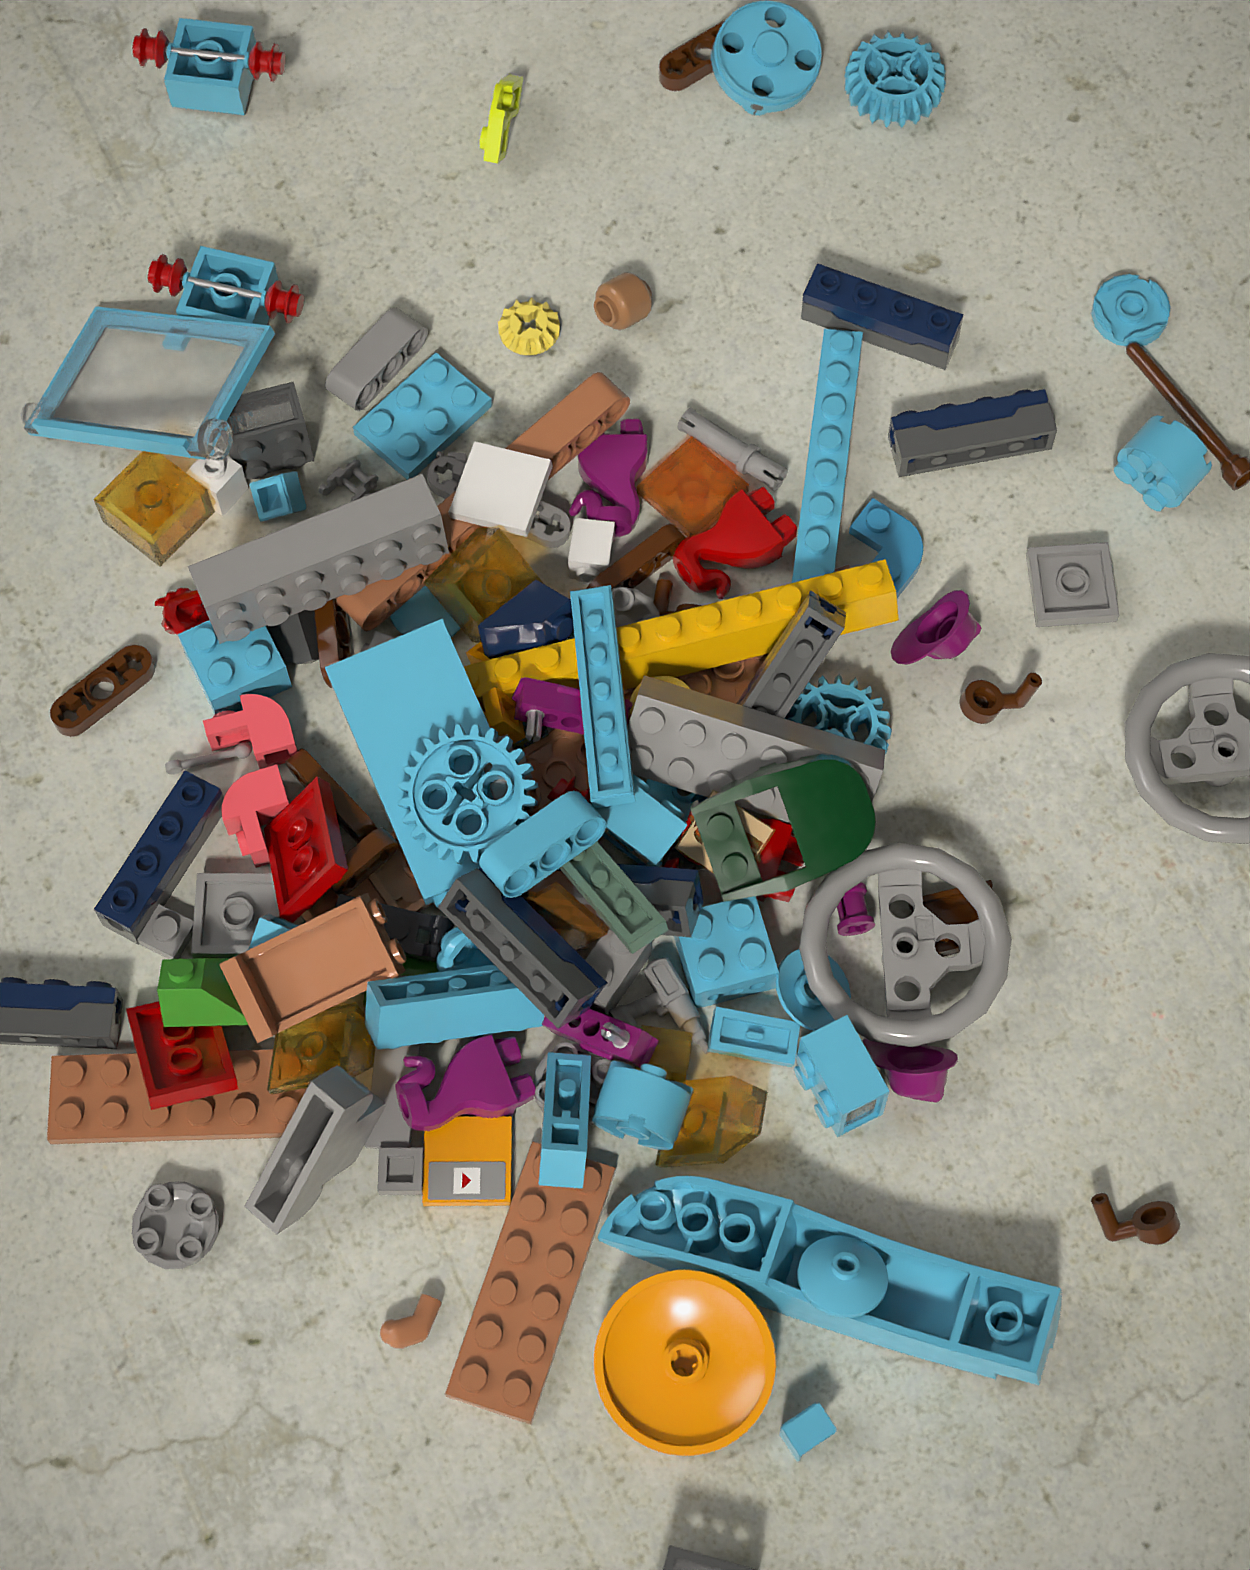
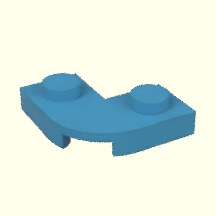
[849,498,923,598]

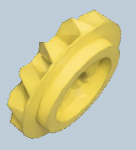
[498,297,560,355]

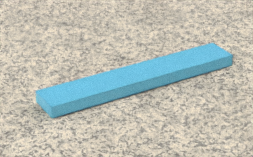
[570,585,636,809]

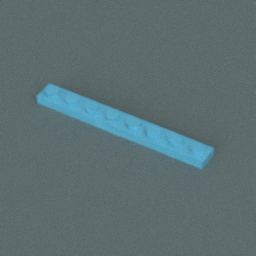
[792,329,863,583]

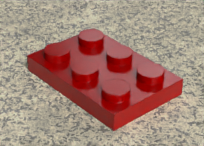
[264,777,348,923]
[126,1001,238,1110]

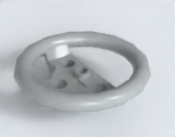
[1125,653,1250,844]
[799,843,1012,1047]

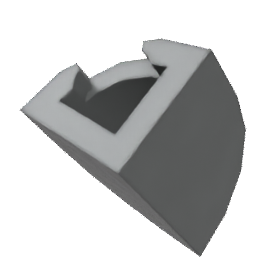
[266,610,319,664]

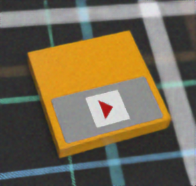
[422,1116,512,1206]

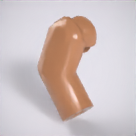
[380,1294,442,1349]

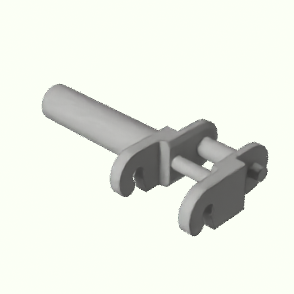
[319,460,378,502]

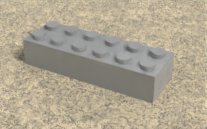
[188,474,449,644]
[628,675,885,823]

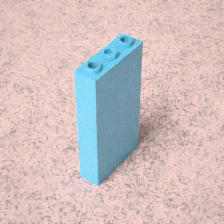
[325,619,527,907]

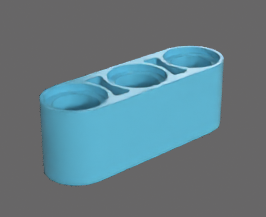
[479,791,606,898]

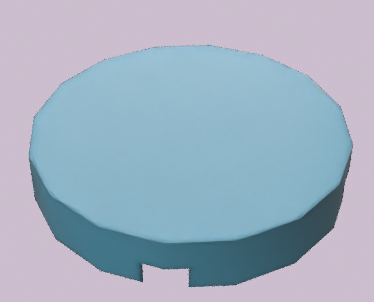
[1091,274,1171,347]

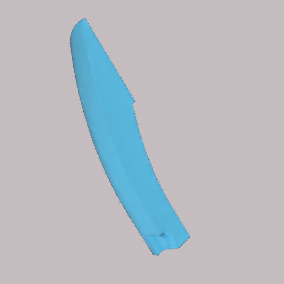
[597,1176,1062,1385]

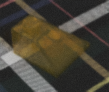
[267,1002,375,1095]
[655,1076,768,1168]

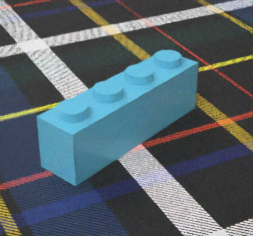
[365,965,544,1050]

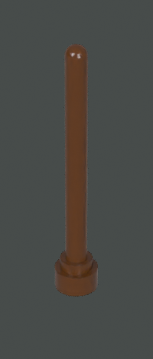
[1126,342,1250,490]

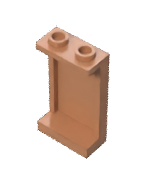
[219,893,406,1043]

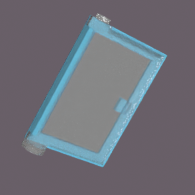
[21,306,275,461]

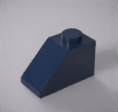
[478,580,574,659]

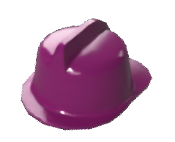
[891,590,982,665]
[862,1038,958,1103]

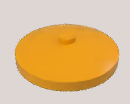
[594,1269,776,1456]

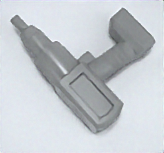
[610,957,709,1054]

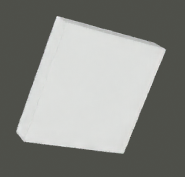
[448,441,553,537]

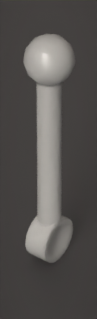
[165,743,251,775]

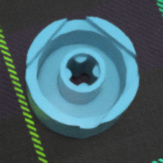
[1114,415,1212,512]
[592,1061,694,1150]

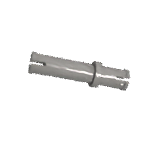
[677,408,788,491]

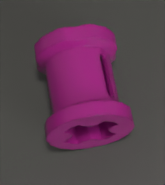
[837,882,875,936]

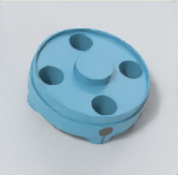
[711,0,821,116]

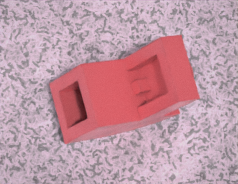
[203,694,298,769]
[222,765,289,868]

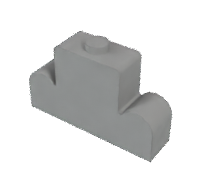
[244,1066,386,1235]

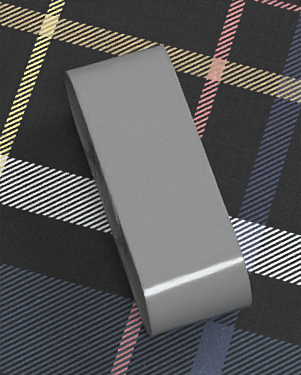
[325,307,428,411]

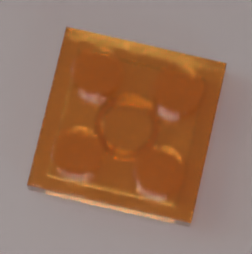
[637,436,749,537]

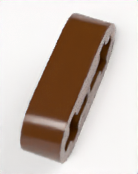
[331,827,399,895]

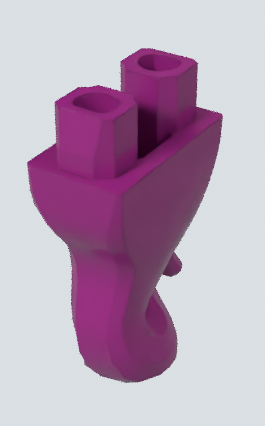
[569,419,648,537]
[395,1034,536,1131]

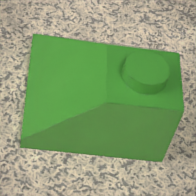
[157,958,248,1027]

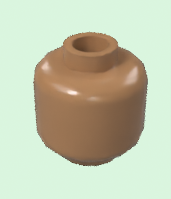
[594,272,652,330]

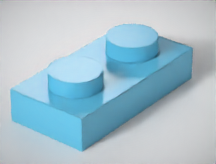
[707,1006,800,1067]

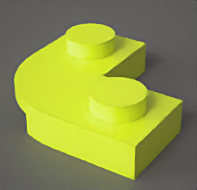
[479,74,523,164]

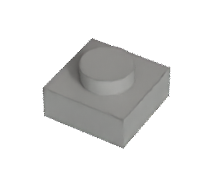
[137,904,194,959]
[377,1148,424,1195]

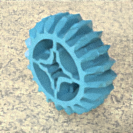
[844,31,946,128]
[784,674,892,754]

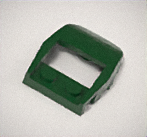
[690,754,876,901]

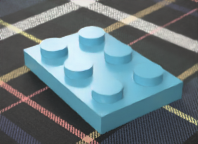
[353,353,492,480]

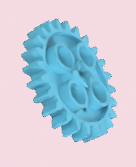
[397,724,538,865]

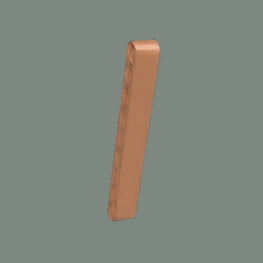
[336,372,630,631]

